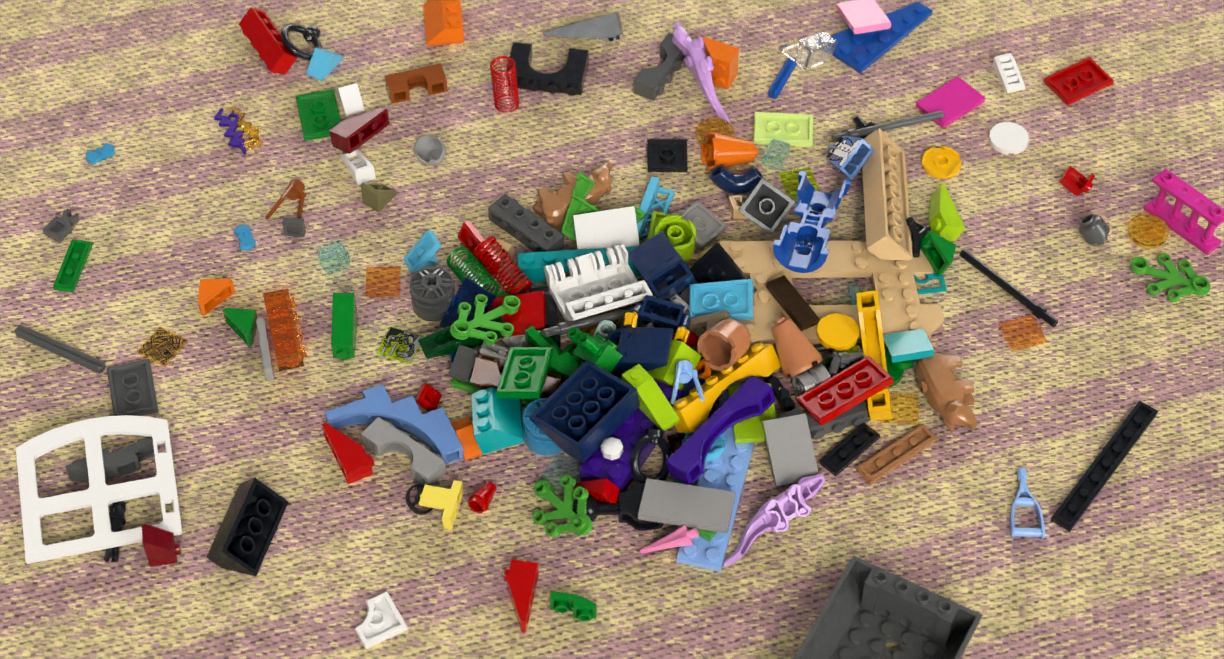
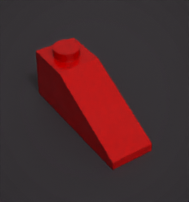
[322,422,375,484]
[504,559,539,633]

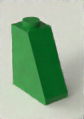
[331,293,358,360]

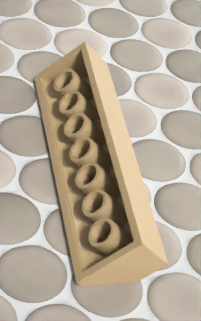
[862,129,913,261]

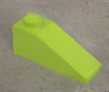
[928,183,966,242]
[622,364,680,431]

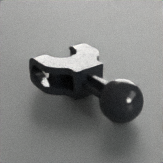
[573,483,664,531]

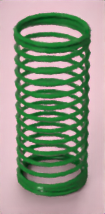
[447,247,499,302]

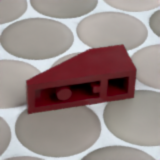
[329,107,390,154]

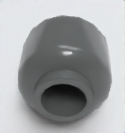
[1079,214,1110,245]

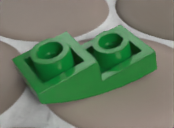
[550,591,597,622]

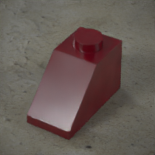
[142,524,181,567]

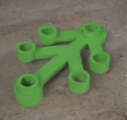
[1130,253,1210,302]
[450,294,520,346]
[533,474,593,537]

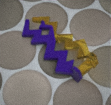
[214,107,262,155]

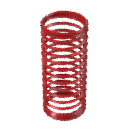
[490,56,519,113]
[474,236,532,295]

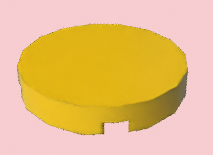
[922,146,962,179]
[816,313,860,351]

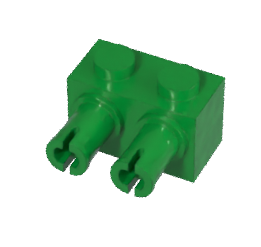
[567,327,623,373]

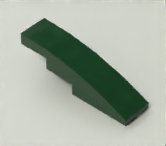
[418,317,507,359]

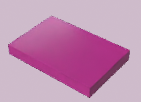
[916,76,985,129]

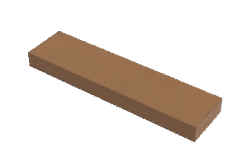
[856,424,937,485]

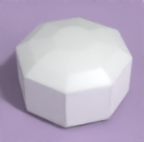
[601,437,623,460]

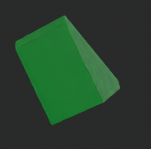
[920,231,956,276]
[223,308,257,347]

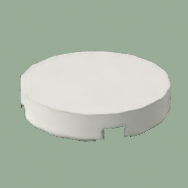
[989,122,1029,155]

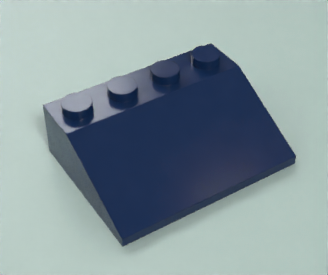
[529,360,640,464]

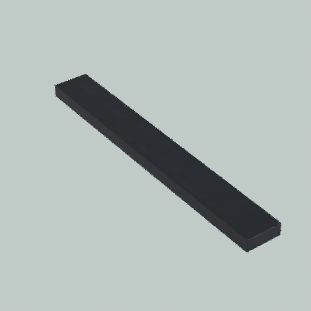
[1050,401,1158,532]

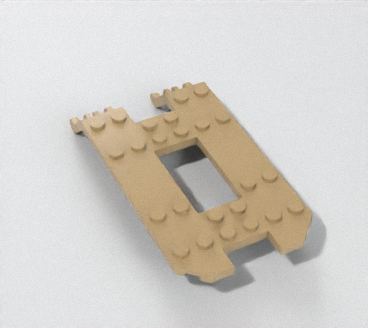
[685,240,944,359]

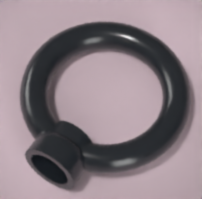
[281,24,322,60]
[630,428,672,483]

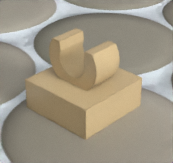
[492,238,516,263]

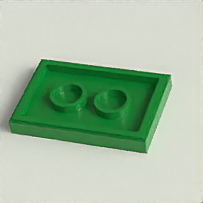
[296,89,341,141]
[496,347,553,399]

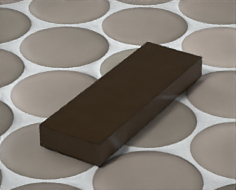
[766,275,820,331]

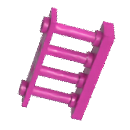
[1143,168,1224,256]

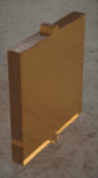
[365,265,401,298]
[999,315,1047,351]

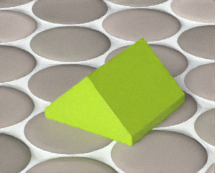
[647,340,702,394]

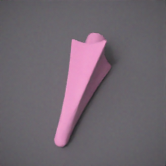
[640,525,699,554]

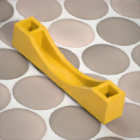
[856,290,893,421]
[672,342,781,433]

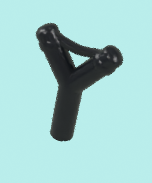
[906,217,931,258]

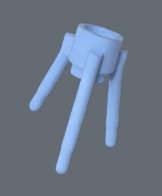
[671,360,705,404]

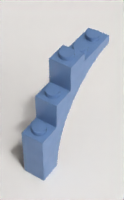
[325,384,464,465]

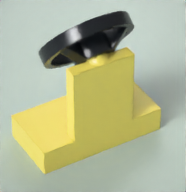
[406,480,464,530]

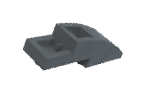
[65,437,155,482]

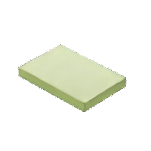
[753,112,813,147]

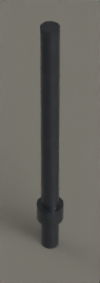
[960,249,1058,327]

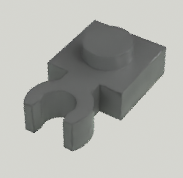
[42,209,80,243]

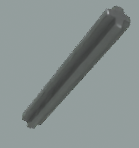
[15,325,106,373]

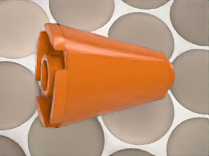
[701,132,758,172]

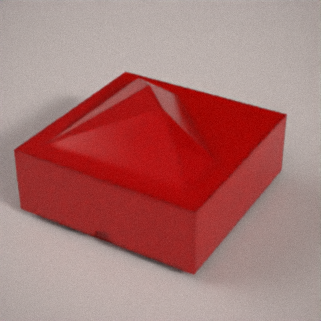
[415,383,442,412]

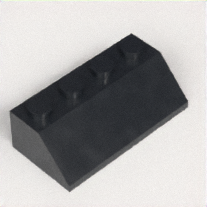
[206,478,288,576]

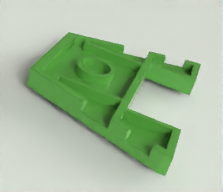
[561,172,646,243]

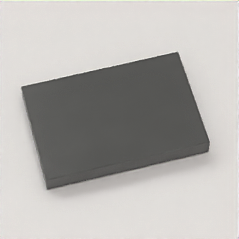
[107,359,159,416]

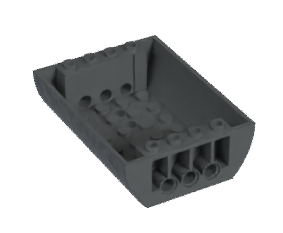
[793,555,983,659]

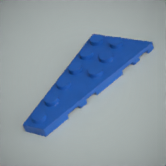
[817,2,933,74]

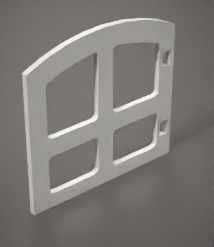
[16,415,183,564]

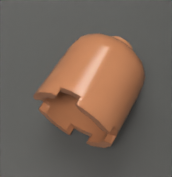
[697,319,751,371]

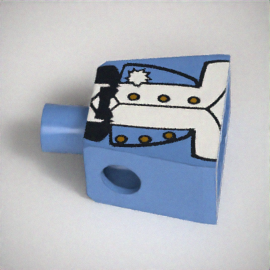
[826,136,874,180]

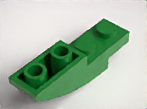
[525,326,581,383]

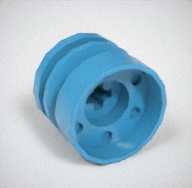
[523,398,562,456]

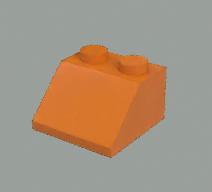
[702,37,739,89]

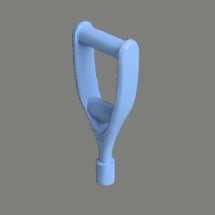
[1010,468,1045,539]

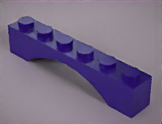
[666,376,775,485]

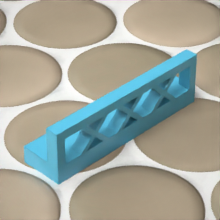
[637,176,675,245]

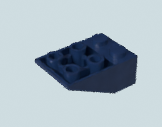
[628,231,696,301]
[607,327,674,379]

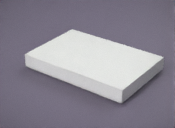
[573,206,640,250]

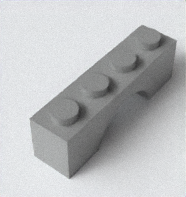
[361,417,446,486]

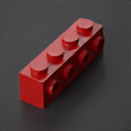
[239,7,297,75]

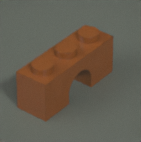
[384,63,448,104]

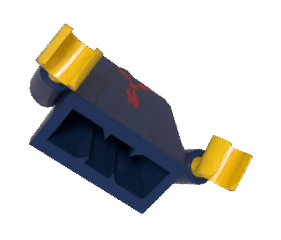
[624,295,691,343]

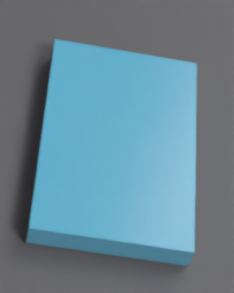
[689,279,754,321]

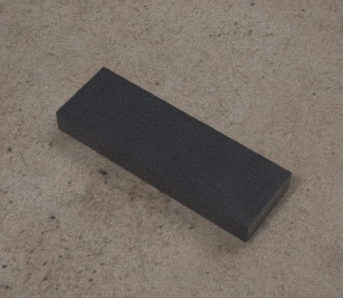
[819,423,880,476]

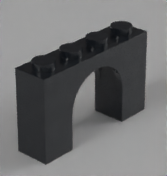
[505,42,589,96]

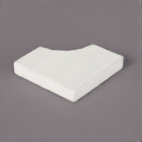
[355,591,408,649]

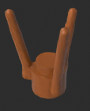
[265,179,306,219]

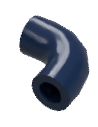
[709,164,764,194]

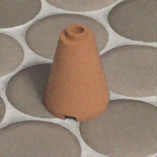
[771,317,823,379]

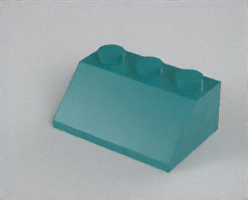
[471,387,525,454]

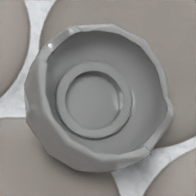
[414,135,446,166]

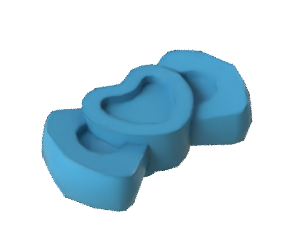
[86,143,115,165]
[234,225,256,250]

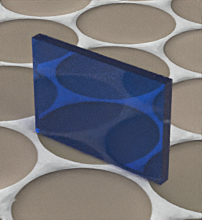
[440,278,496,328]

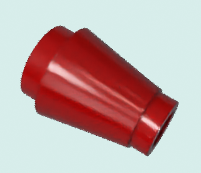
[468,481,497,514]

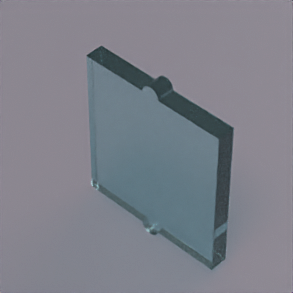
[538,453,582,495]

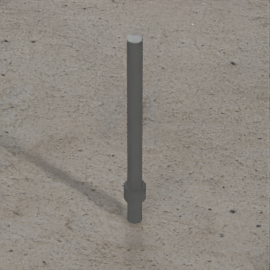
[832,111,944,143]
[542,306,635,338]

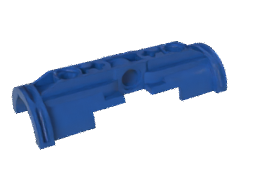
[773,170,852,273]

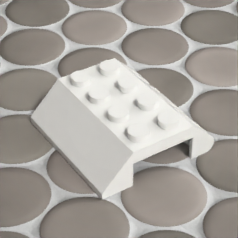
[544,244,653,321]

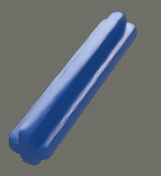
[768,55,798,99]

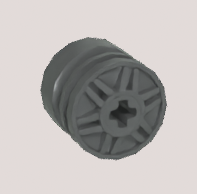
[410,266,456,322]

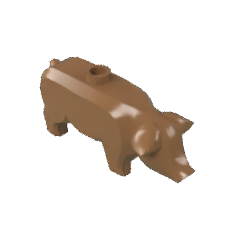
[532,162,613,227]
[915,352,978,431]

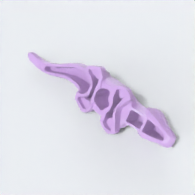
[672,23,730,124]
[722,474,825,566]

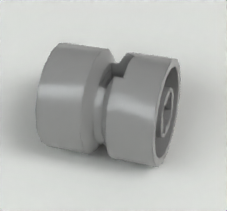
[792,364,831,396]

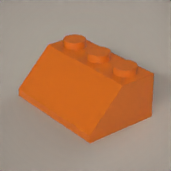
[423,0,464,46]

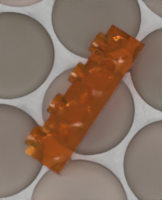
[263,289,307,371]

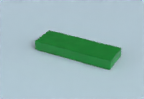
[53,239,93,292]

